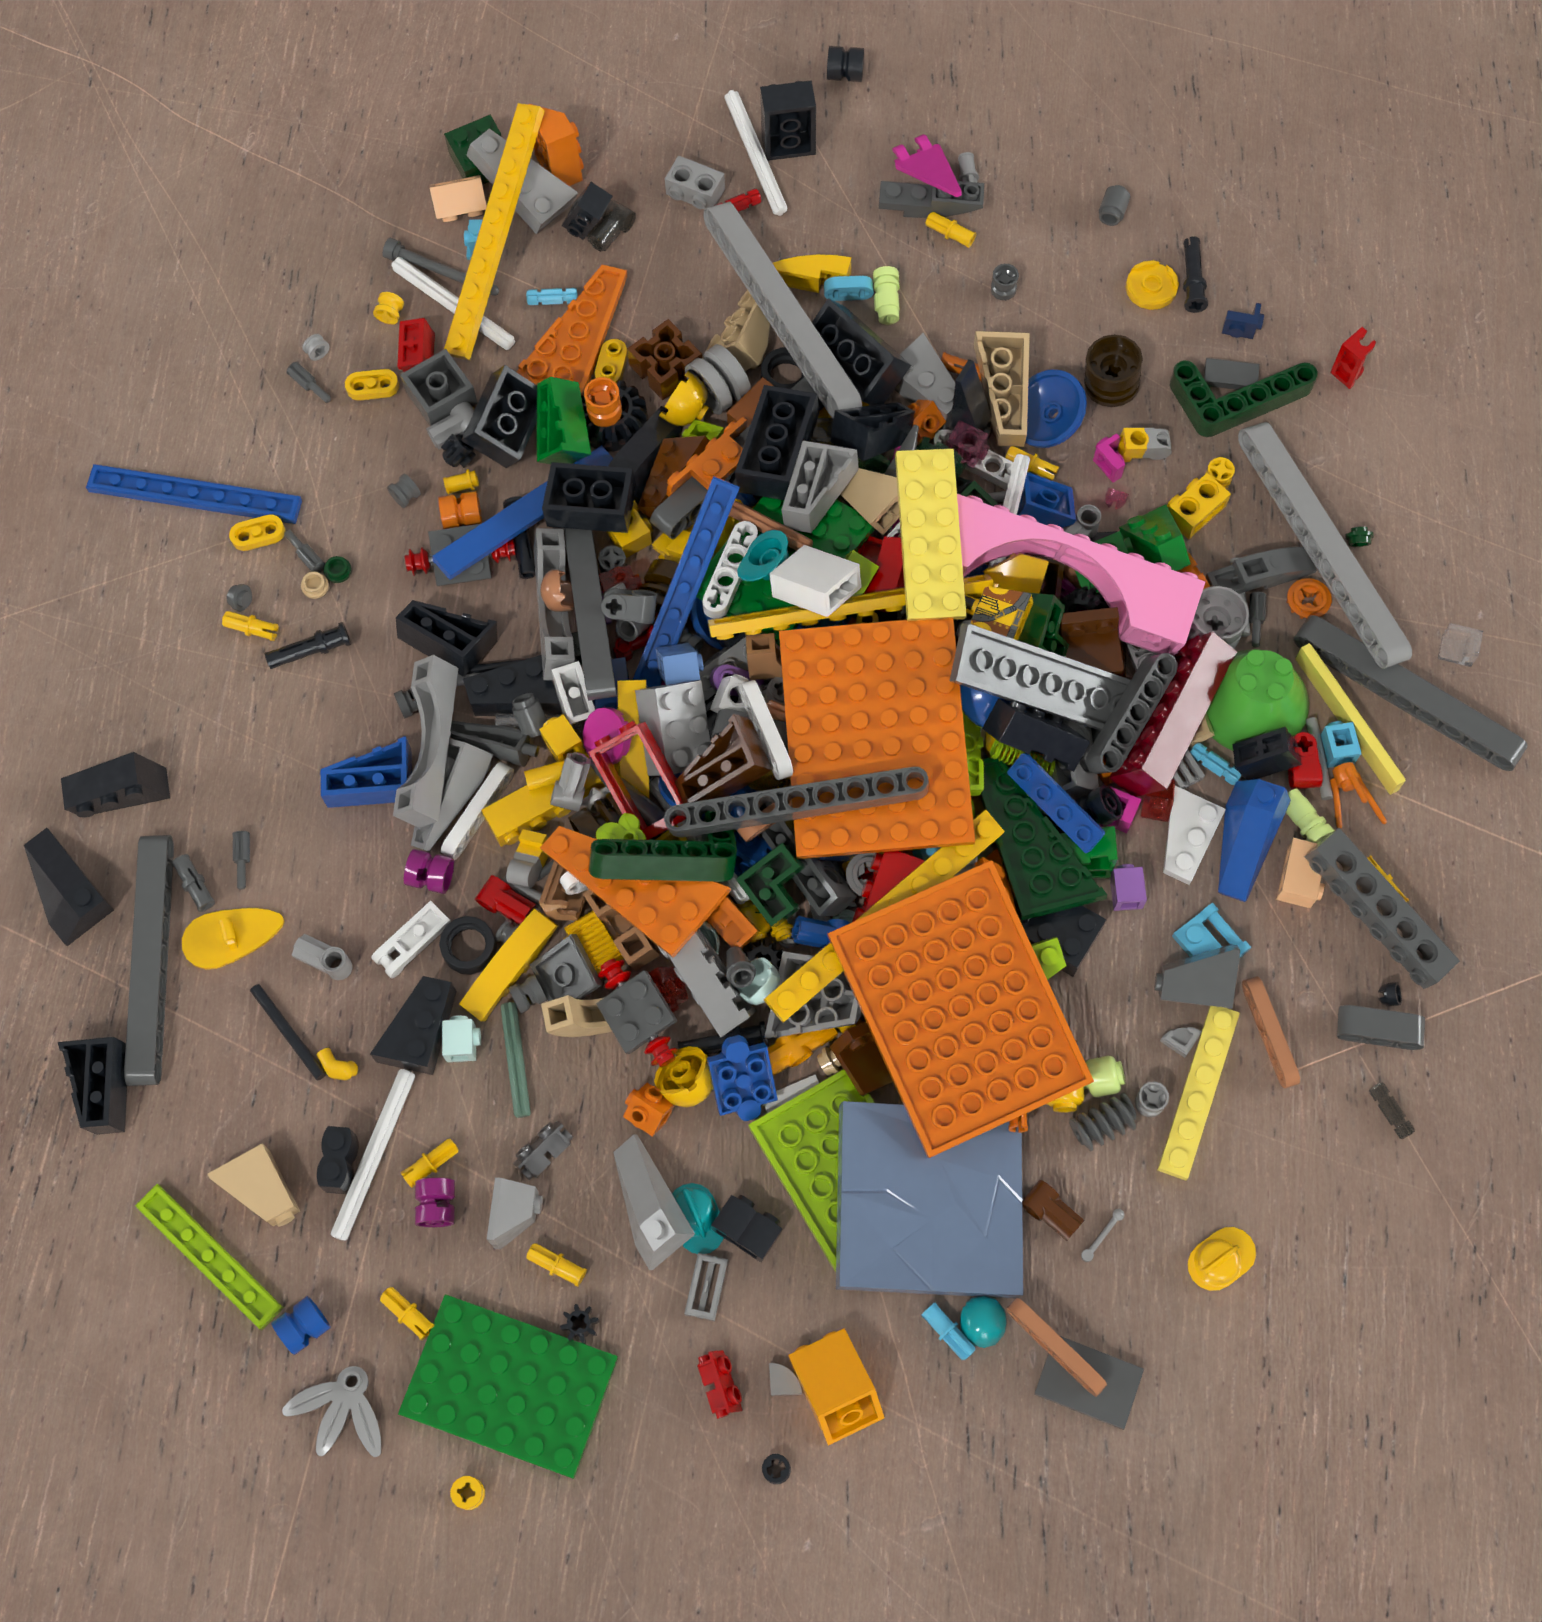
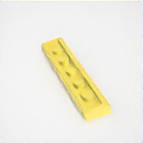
[1295,643,1406,795]

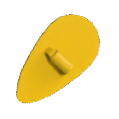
[182,908,284,970]

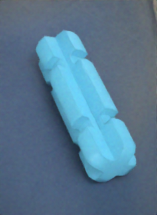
[526,288,578,305]
[1190,743,1242,785]

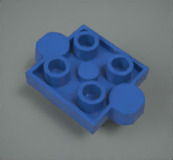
[707,1035,778,1121]

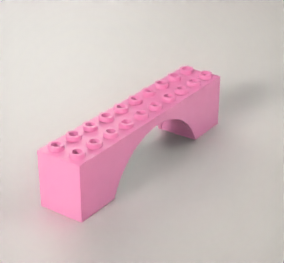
[957,494,1205,656]

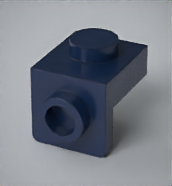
[1222,303,1264,339]

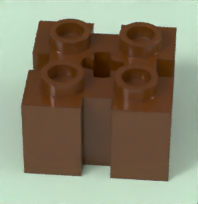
[627,319,702,401]

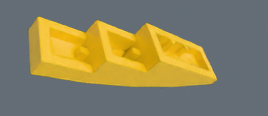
[617,680,649,798]
[459,909,558,1022]

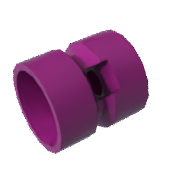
[404,849,454,894]
[415,1178,455,1228]

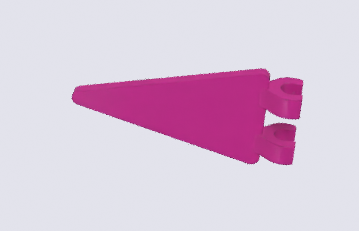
[892,134,962,197]

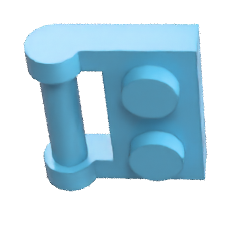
[1172,903,1252,957]

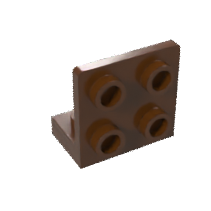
[1060,607,1124,674]
[830,1022,894,1096]

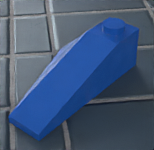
[1218,779,1291,902]

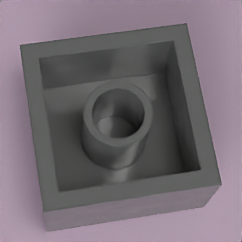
[400,349,478,426]

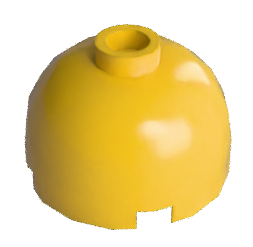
[659,371,709,426]
[654,1046,713,1108]

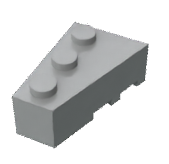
[894,333,955,429]

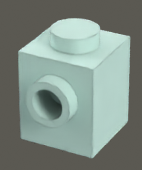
[442,1015,481,1062]

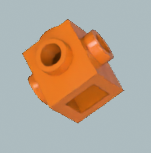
[907,399,946,443]
[623,1082,675,1137]

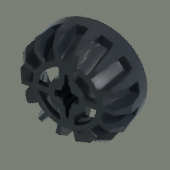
[581,380,648,452]

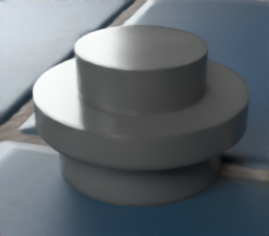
[227,584,252,612]

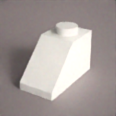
[551,661,595,724]

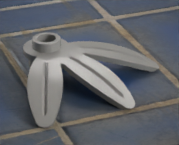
[282,1366,381,1457]

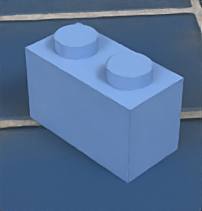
[656,643,704,685]

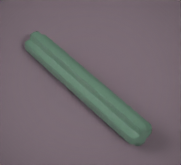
[501,1002,531,1118]

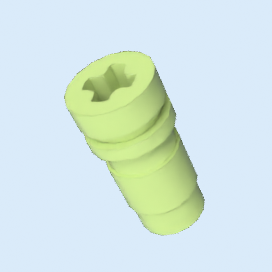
[873,266,900,325]
[1286,788,1334,844]

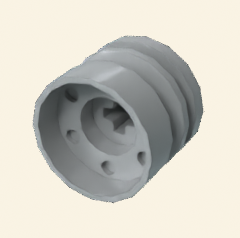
[1187,586,1249,649]

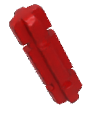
[714,188,761,212]

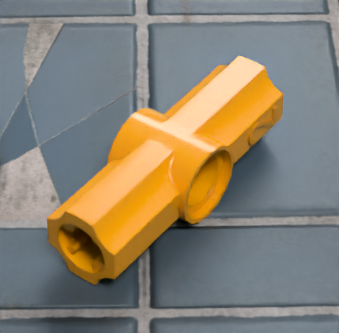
[767,1028,838,1076]

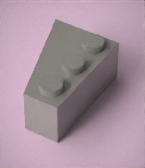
[782,441,859,533]

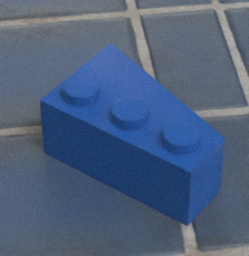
[320,736,412,808]

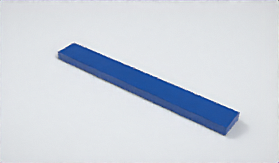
[432,445,613,580]
[86,464,302,524]
[633,476,740,688]

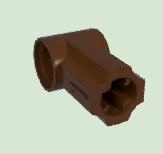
[1022,1180,1084,1241]

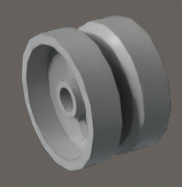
[685,344,751,415]

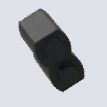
[317,1126,359,1194]
[711,1195,782,1263]

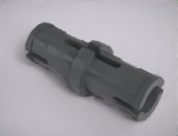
[172,854,215,912]

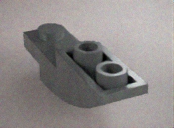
[878,181,985,218]
[1205,547,1317,594]

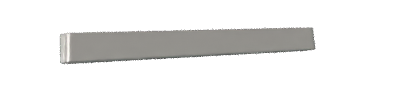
[703,202,862,418]
[1238,422,1412,669]

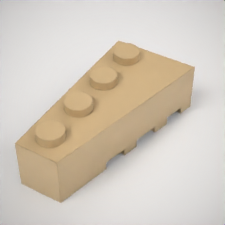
[973,331,1030,447]

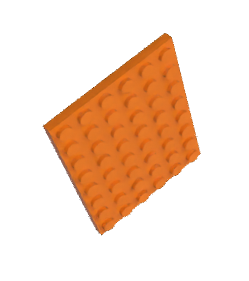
[779,618,975,859]
[827,860,1094,1158]

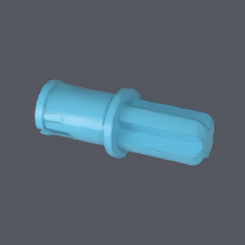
[921,1302,975,1360]

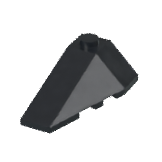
[24,828,114,946]

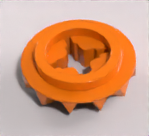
[1286,578,1332,619]

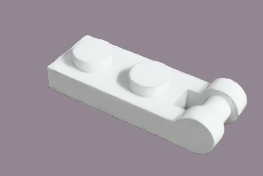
[371,901,451,979]

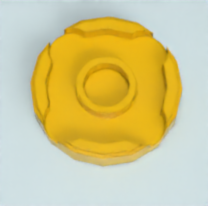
[1125,260,1179,310]

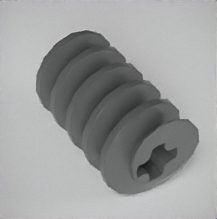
[1069,1093,1137,1151]

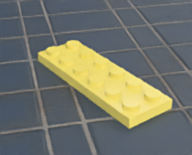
[895,449,966,621]

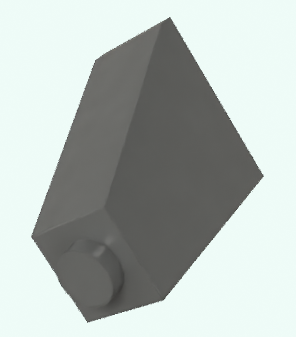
[1154,944,1240,1009]

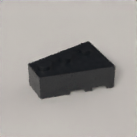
[830,402,915,461]
[395,600,498,677]
[463,655,563,716]
[982,698,1090,772]
[61,752,170,818]
[370,976,457,1075]
[57,1037,127,1135]

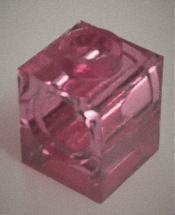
[946,420,990,468]

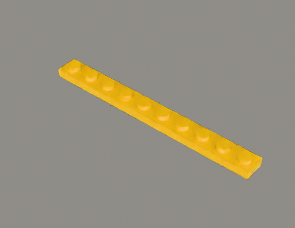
[444,103,545,360]
[708,574,994,640]
[763,810,1005,1023]

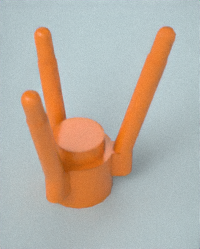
[1330,762,1387,829]

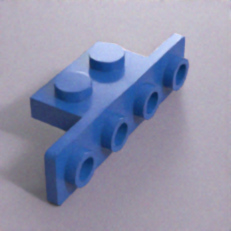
[1007,753,1105,853]

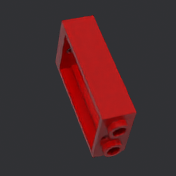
[588,721,686,840]

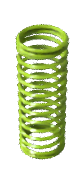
[990,740,1055,776]

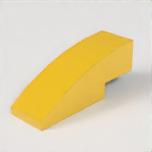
[772,254,851,293]

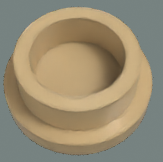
[301,572,329,599]
[817,1047,841,1076]

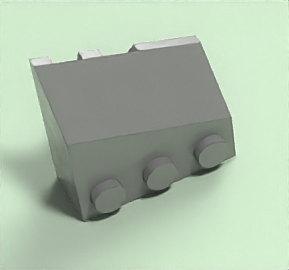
[764,951,863,1039]

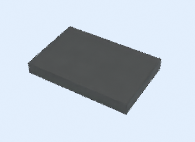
[1034,1336,1144,1430]

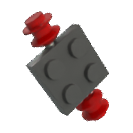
[404,524,516,586]
[596,958,678,1067]

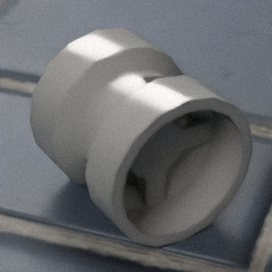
[1135,1082,1169,1117]

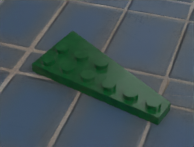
[980,757,1108,921]

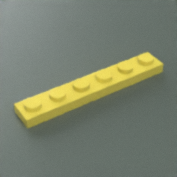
[1157,1006,1240,1181]

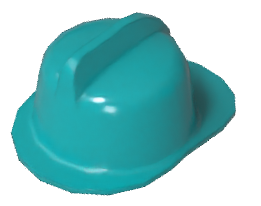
[737,530,789,581]
[672,1183,724,1254]

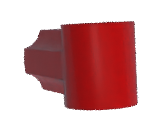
[474,875,537,925]

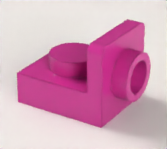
[1093,433,1125,483]

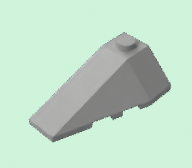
[411,739,493,852]
[613,1134,695,1270]

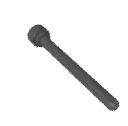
[382,237,499,296]

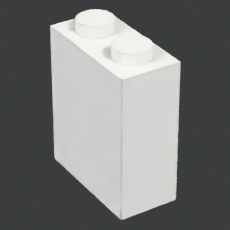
[770,545,861,617]

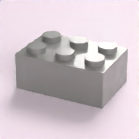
[635,680,711,776]

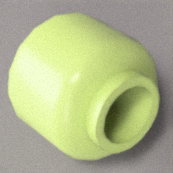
[1084,1056,1125,1097]

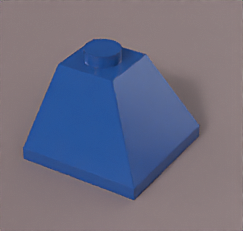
[1017,472,1076,528]

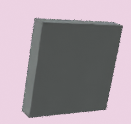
[530,934,603,1002]

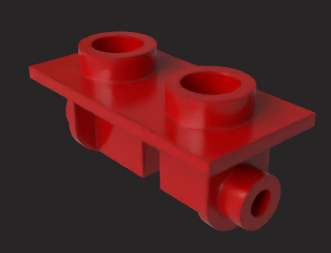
[697,1350,743,1419]

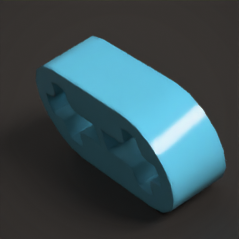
[824,276,874,301]

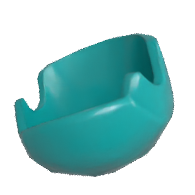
[960,1296,1007,1348]

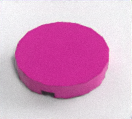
[583,707,631,764]

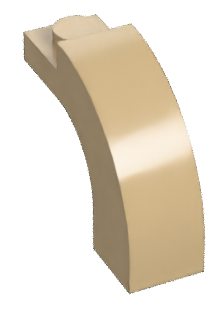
[541,995,612,1037]

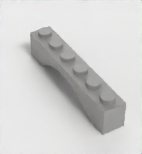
[533,528,575,680]
[393,655,458,828]

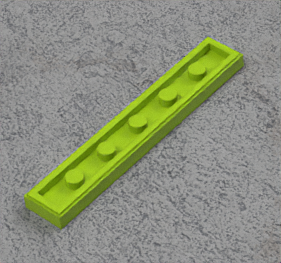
[135,1184,284,1331]

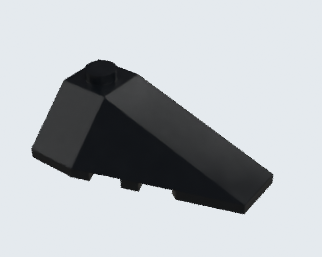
[950,359,993,445]
[608,406,682,505]

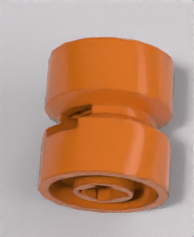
[584,377,622,427]
[438,491,482,529]

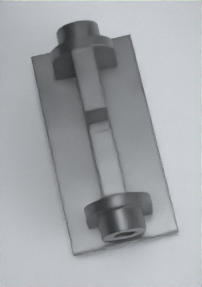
[513,1121,573,1180]

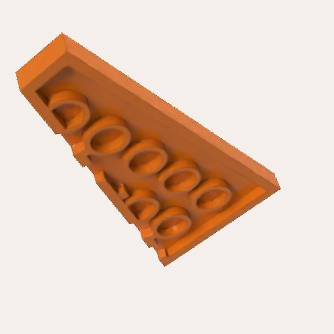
[516,265,627,393]
[540,826,731,958]

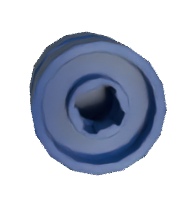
[271,1296,331,1355]

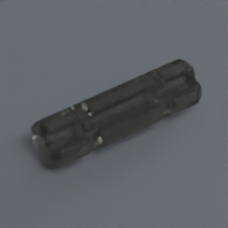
[1369,1082,1415,1139]

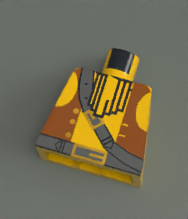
[965,586,1033,640]

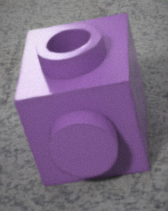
[1110,864,1147,911]

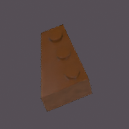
[637,436,710,520]
[675,714,772,804]

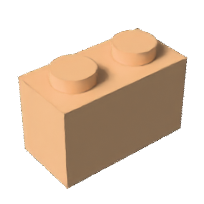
[430,175,487,222]
[1276,838,1325,908]

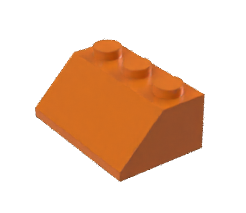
[528,104,584,186]

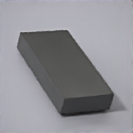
[1204,358,1260,390]

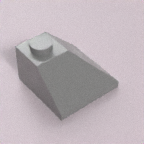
[487,1177,543,1250]

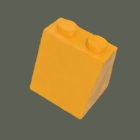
[788,1328,885,1446]

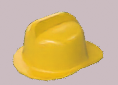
[1188,1227,1256,1291]

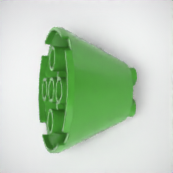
[1207,649,1309,751]

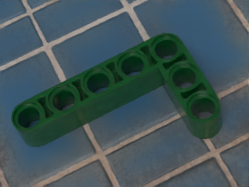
[1169,360,1318,437]
[588,811,737,882]

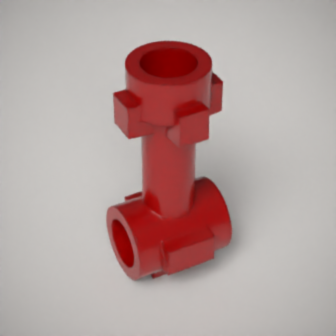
[613,625,653,661]

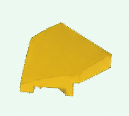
[983,553,1049,594]

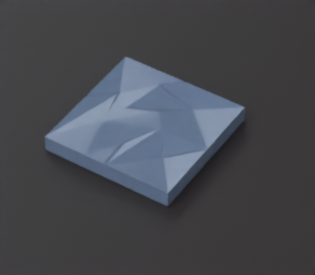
[836,1101,1023,1298]

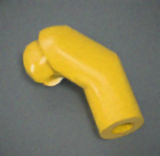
[317,1048,358,1080]

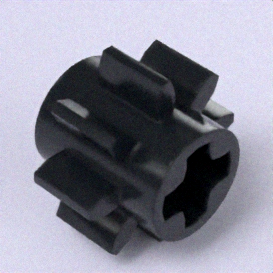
[441,434,476,468]
[560,1304,600,1344]

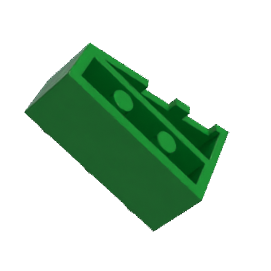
[537,377,591,464]
[1119,504,1191,571]
[1061,826,1118,878]

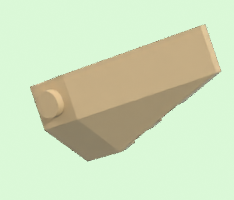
[702,289,770,371]

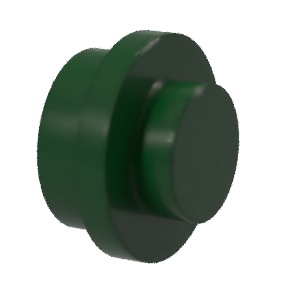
[1345,527,1374,547]
[324,556,352,583]

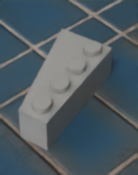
[467,129,578,234]
[657,929,757,1037]

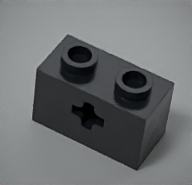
[561,182,613,240]

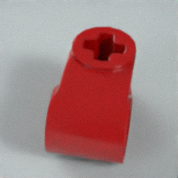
[1288,732,1323,789]

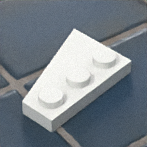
[1163,785,1226,885]

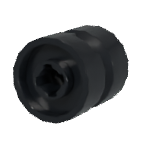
[827,46,864,82]
[1075,785,1123,828]

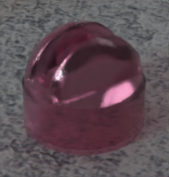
[1105,488,1129,510]

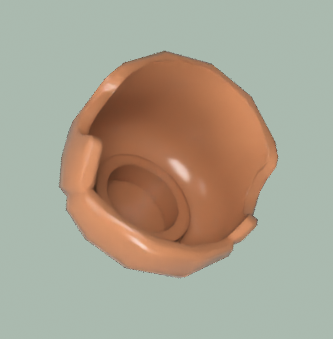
[540,570,574,612]

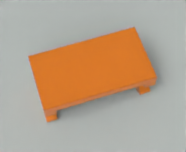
[707,895,761,949]

